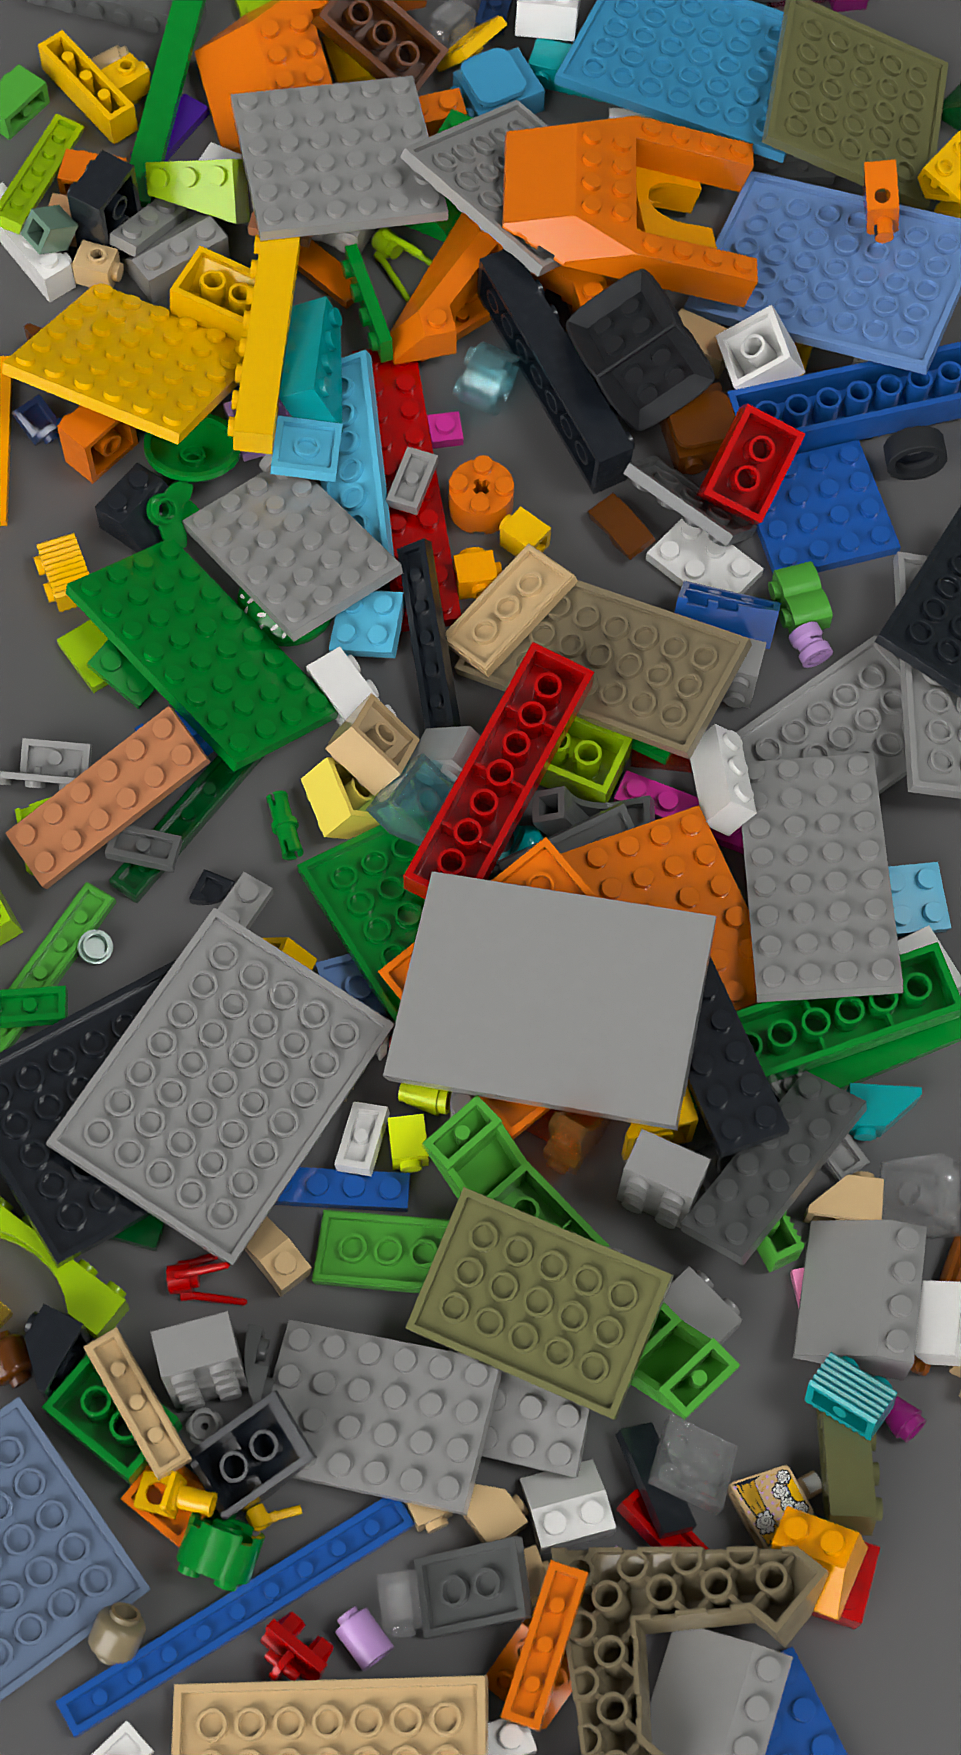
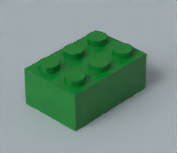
[42,1354,183,1485]

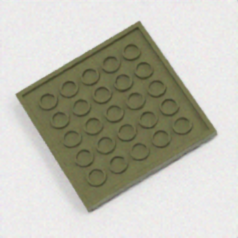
[762,0,949,210]

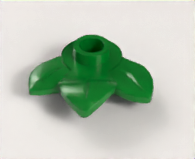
[146,481,200,548]

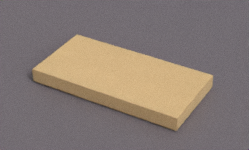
[446,543,578,678]

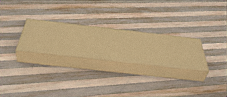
[83,1327,193,1481]

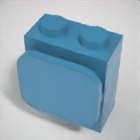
[450,47,545,118]

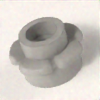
[186,1408,223,1445]

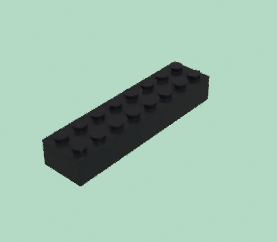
[477,249,635,494]

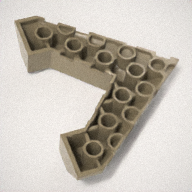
[551,1546,829,1755]

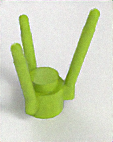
[372,227,433,302]

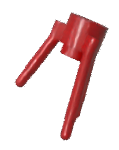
[166,1249,247,1306]

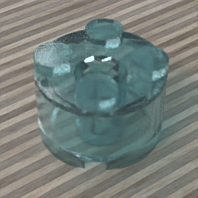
[453,341,520,416]

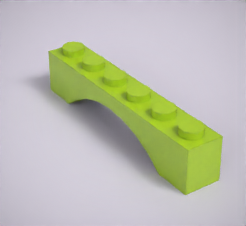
[0,1196,130,1340]

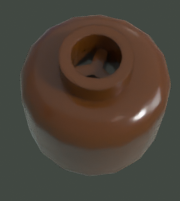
[0,1330,33,1389]

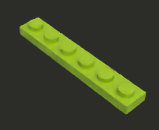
[0,113,84,235]

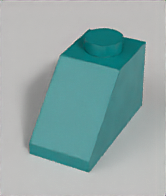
[846,1083,922,1141]

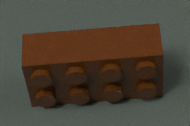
[311,0,449,92]

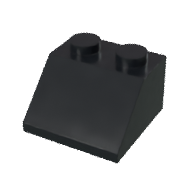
[95,462,169,553]
[24,1304,93,1401]

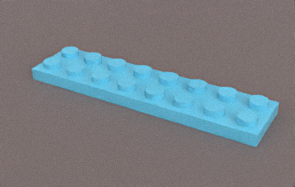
[320,349,395,558]

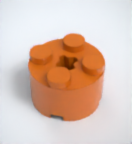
[449,455,514,535]

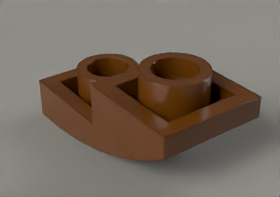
[587,493,656,560]

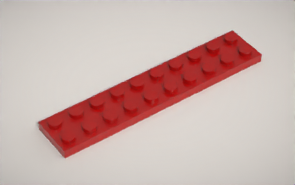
[352,349,461,632]

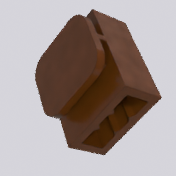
[659,382,735,475]

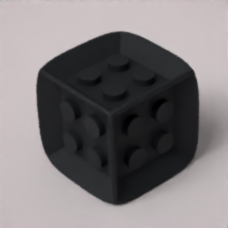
[566,269,715,432]

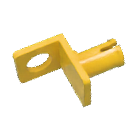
[134,1470,217,1519]

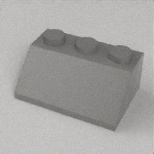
[120,215,230,304]

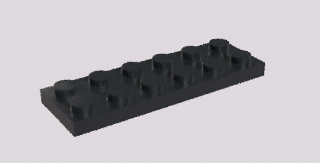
[687,956,790,1158]

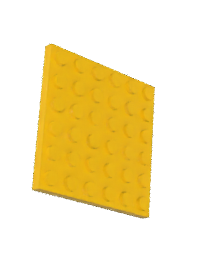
[2,284,244,445]

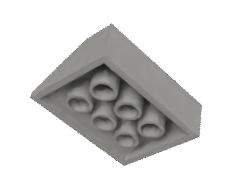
[793,1220,927,1381]
[650,1628,793,1755]

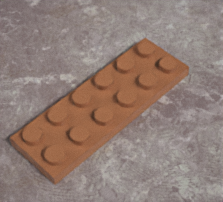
[5,706,211,889]

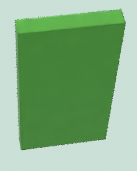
[312,1210,450,1293]

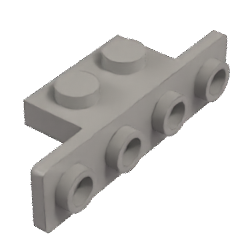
[0,738,93,790]

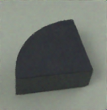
[189,869,236,905]

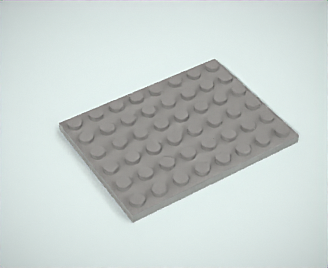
[46,908,395,1267]

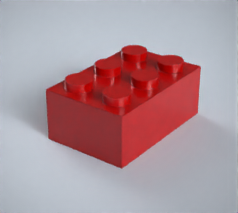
[697,404,806,525]

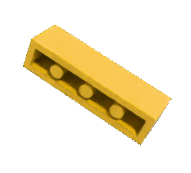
[38,30,138,145]

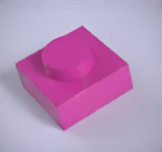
[427,411,464,449]

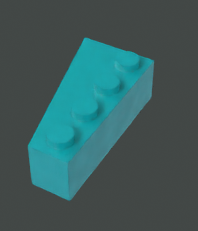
[279,296,343,432]

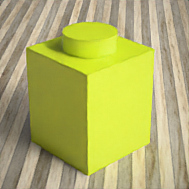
[388,1114,429,1173]

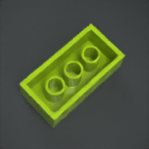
[539,716,633,803]

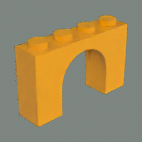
[636,166,717,249]

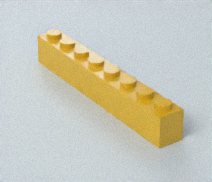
[227,234,301,455]

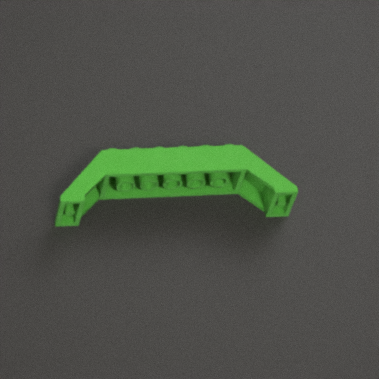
[422,1095,741,1420]

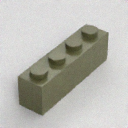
[816,1408,883,1536]

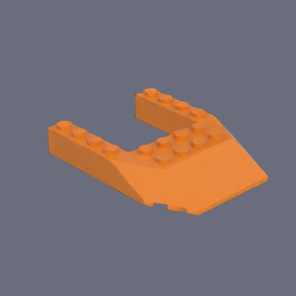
[194,0,467,155]
[502,115,758,308]

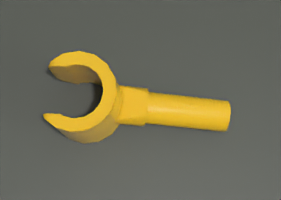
[246,1503,302,1532]

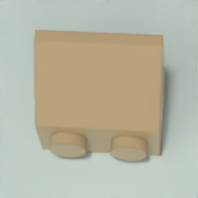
[325,693,420,796]

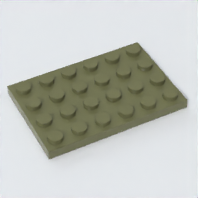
[405,1187,674,1420]

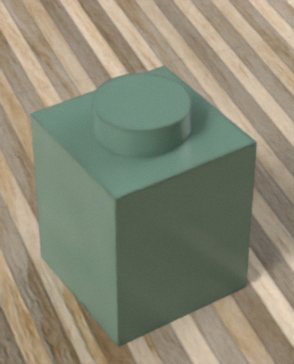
[21,205,79,255]

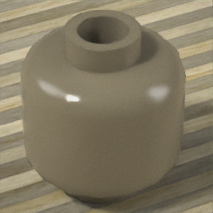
[89,1602,146,1665]

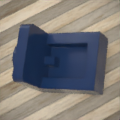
[12,394,62,446]

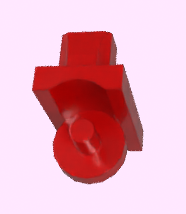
[260,1611,334,1682]

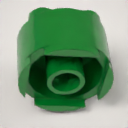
[176,1512,265,1592]

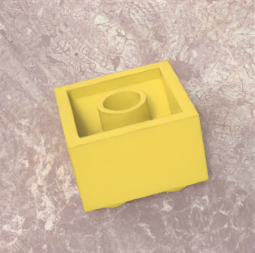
[301,757,396,839]

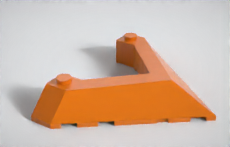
[390,212,617,365]

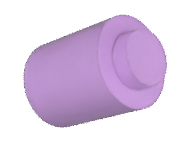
[335,1606,394,1671]

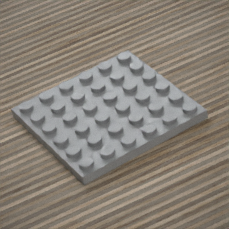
[231,76,448,241]
[400,100,561,277]

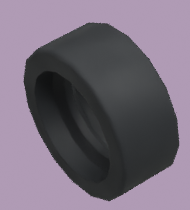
[883,426,948,480]

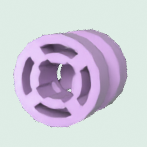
[788,621,833,668]

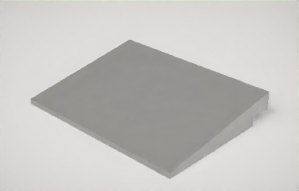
[383,871,717,1131]

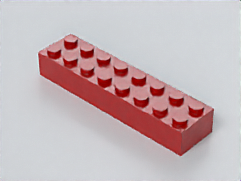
[403,642,595,899]

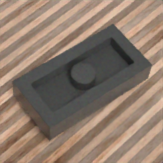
[105,825,183,873]

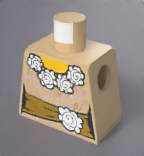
[726,1465,822,1549]

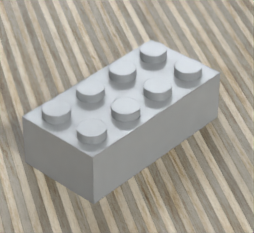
[151,1311,248,1411]

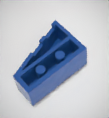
[674,580,781,649]

